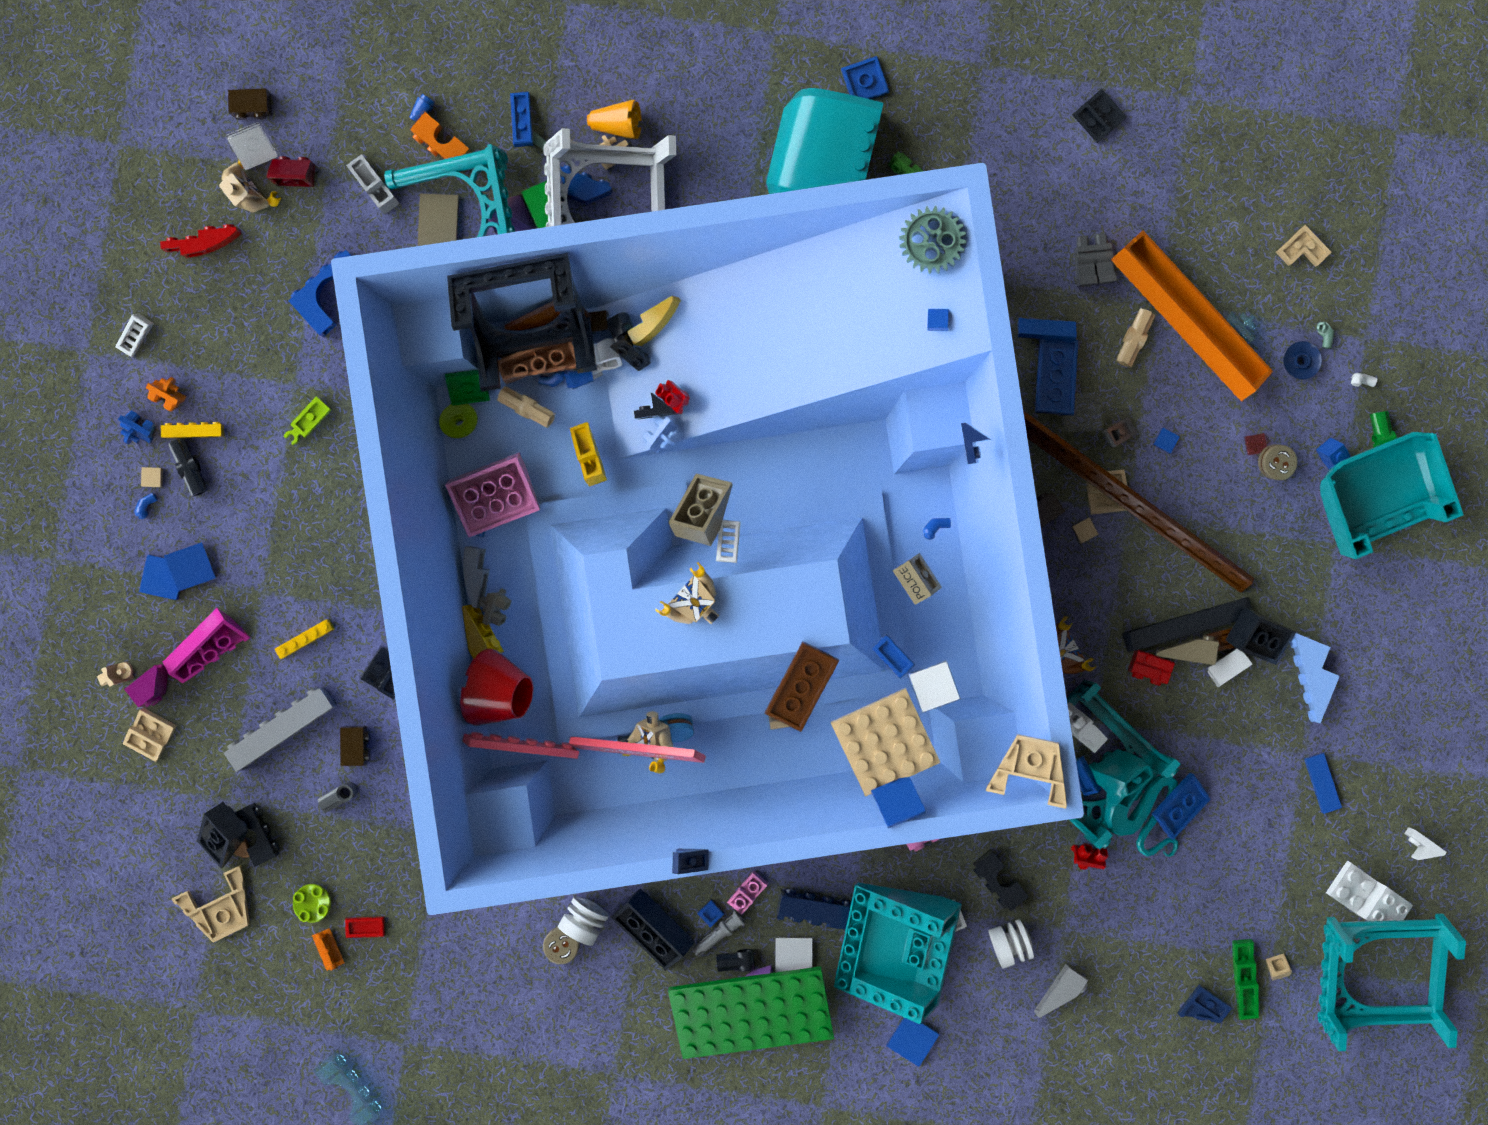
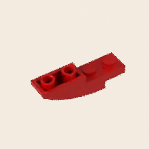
[160,224,241,258]

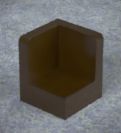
[588,310,609,334]

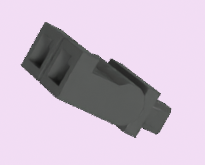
[1074,233,1117,287]

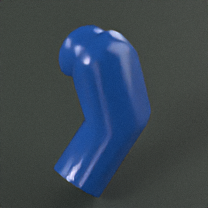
[538,371,565,387]
[134,492,158,519]
[923,518,951,540]

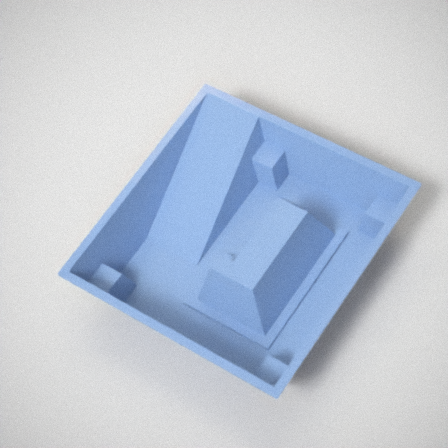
[331,163,1084,915]

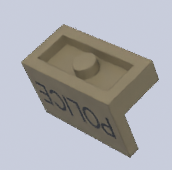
[892,553,942,605]

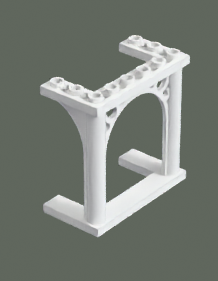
[544,128,676,227]

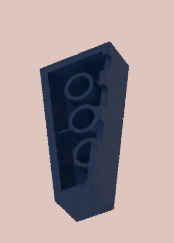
[776,888,852,930]

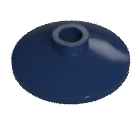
[1283,341,1322,380]

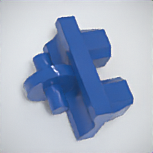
[118,410,156,444]

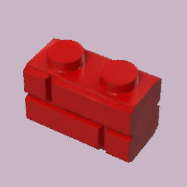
[1128,650,1175,686]

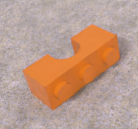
[410,112,472,159]

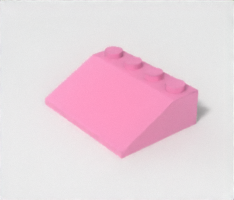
[445,452,540,537]

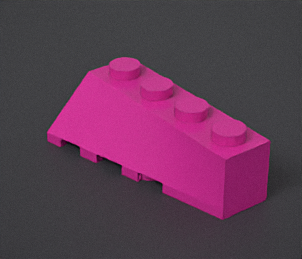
[163,608,251,683]

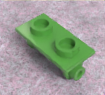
[888,151,923,175]

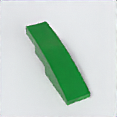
[1232,939,1259,1020]

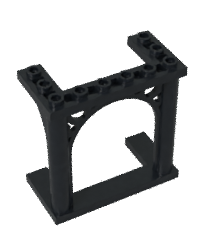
[447,253,597,392]

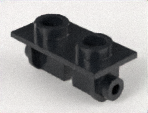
[610,334,651,371]

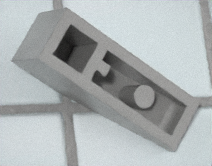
[1034,964,1088,1017]

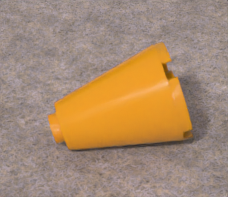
[587,100,642,139]

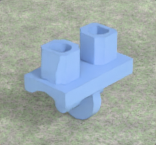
[642,416,679,454]

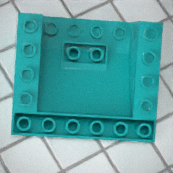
[834,882,962,1024]

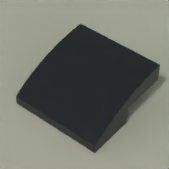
[1072,88,1127,143]
[360,645,395,700]

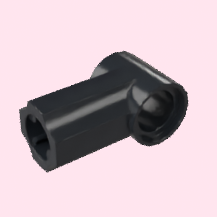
[716,949,755,972]

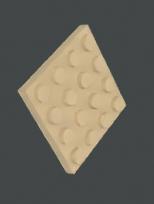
[831,688,940,797]

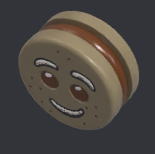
[1258,444,1298,480]
[543,927,580,964]

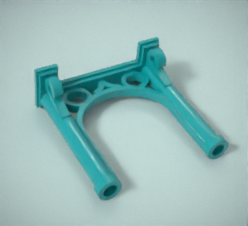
[384,144,516,237]

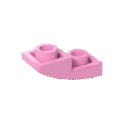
[727,871,768,915]

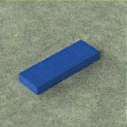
[510,92,533,147]
[1018,318,1077,341]
[1304,753,1342,814]

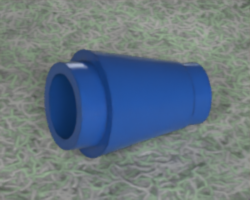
[409,93,435,122]
[564,371,594,389]

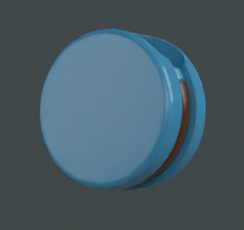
[659,713,694,743]

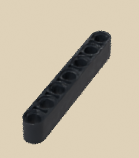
[1122,597,1253,652]

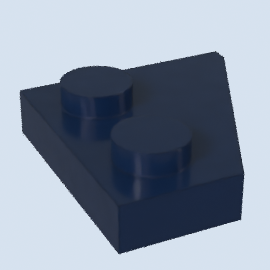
[1178,984,1232,1023]

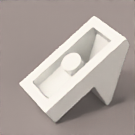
[1404,828,1447,860]

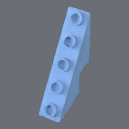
[1289,633,1340,723]

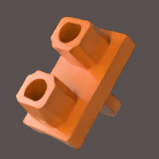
[146,377,187,411]

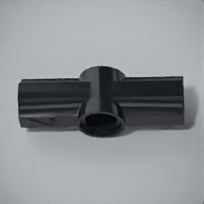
[168,437,208,497]

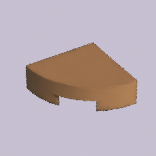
[234,838,250,858]

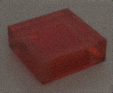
[1244,433,1267,455]

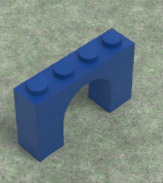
[288,250,352,337]

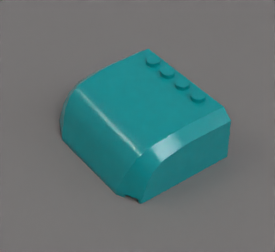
[766,88,884,194]
[1320,432,1464,559]

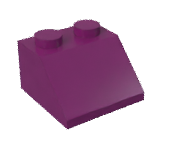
[124,664,168,708]

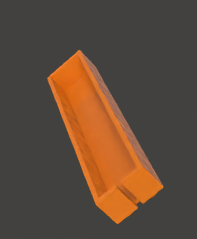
[1111,230,1273,401]

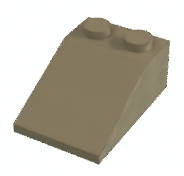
[668,473,733,546]

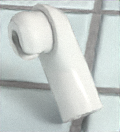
[1351,373,1377,387]

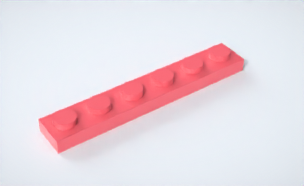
[462,732,579,759]

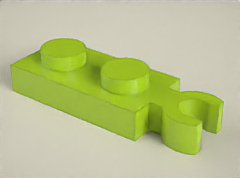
[283,396,331,445]

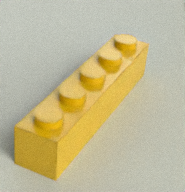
[161,422,224,438]
[275,619,335,659]

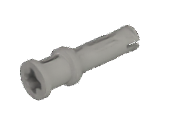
[692,910,746,957]

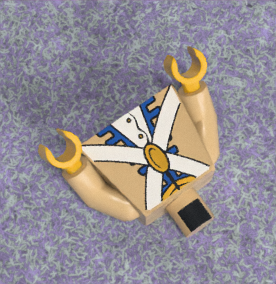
[219,159,281,212]
[655,562,719,624]
[622,711,673,774]

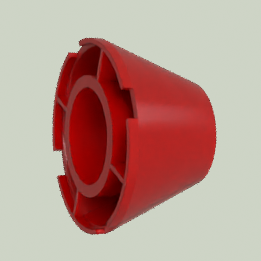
[460,648,534,726]

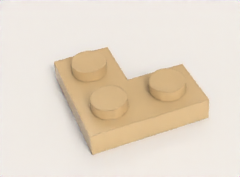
[1276,225,1332,267]

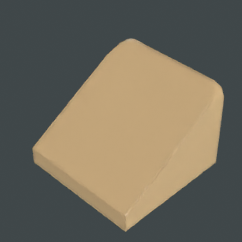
[1266,954,1292,981]

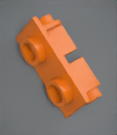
[312,928,345,971]

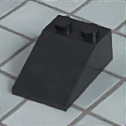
[1225,607,1296,665]
[197,802,248,869]

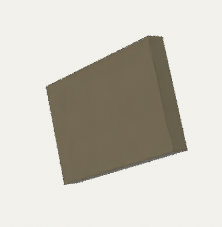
[418,193,459,246]

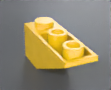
[462,605,504,659]

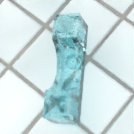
[313,1052,382,1125]

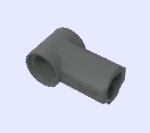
[317,782,358,813]

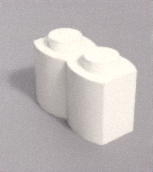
[592,338,623,375]

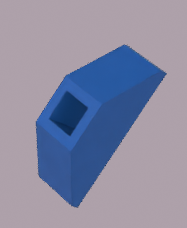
[560,165,613,205]

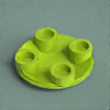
[293,884,331,923]

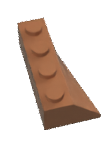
[498,342,576,385]

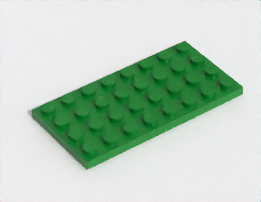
[668,966,834,1059]

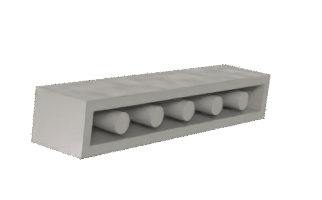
[224,686,336,772]

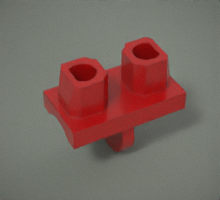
[655,380,690,414]
[1071,843,1109,870]

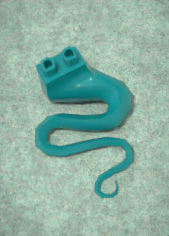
[1089,749,1178,857]

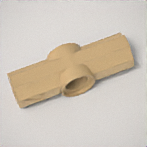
[1116,308,1155,368]
[497,386,556,428]

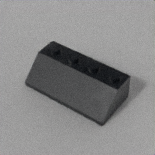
[611,888,695,971]

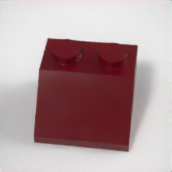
[267,156,315,187]

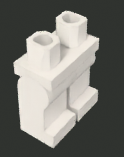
[1067,702,1107,753]

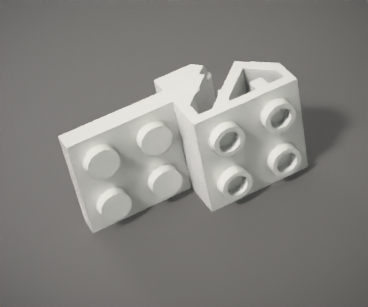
[1326,861,1413,921]

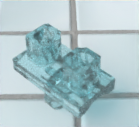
[1226,311,1256,343]

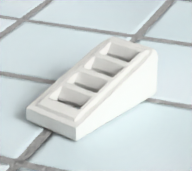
[115,313,154,357]
[716,520,741,563]

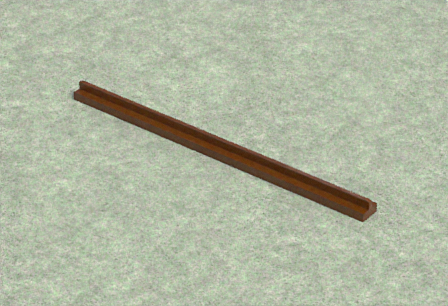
[1023,411,1254,593]

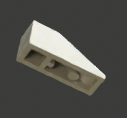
[1156,635,1219,665]

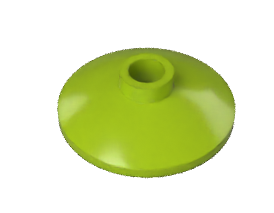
[439,404,478,439]

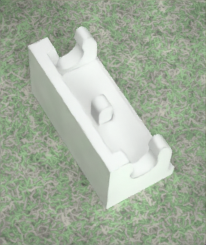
[1207,649,1252,687]

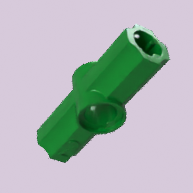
[1370,411,1397,447]

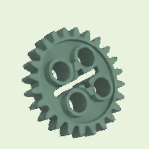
[899,206,966,274]

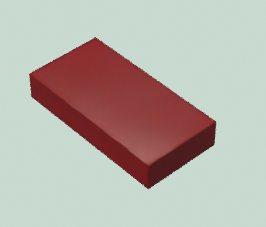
[345,916,385,938]

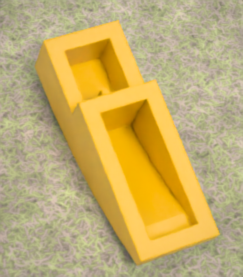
[627,296,681,346]
[570,422,607,487]

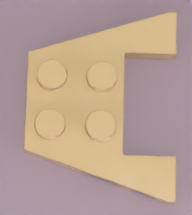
[986,734,1067,809]
[172,865,250,942]

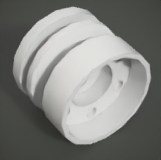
[558,896,609,946]
[988,919,1034,969]

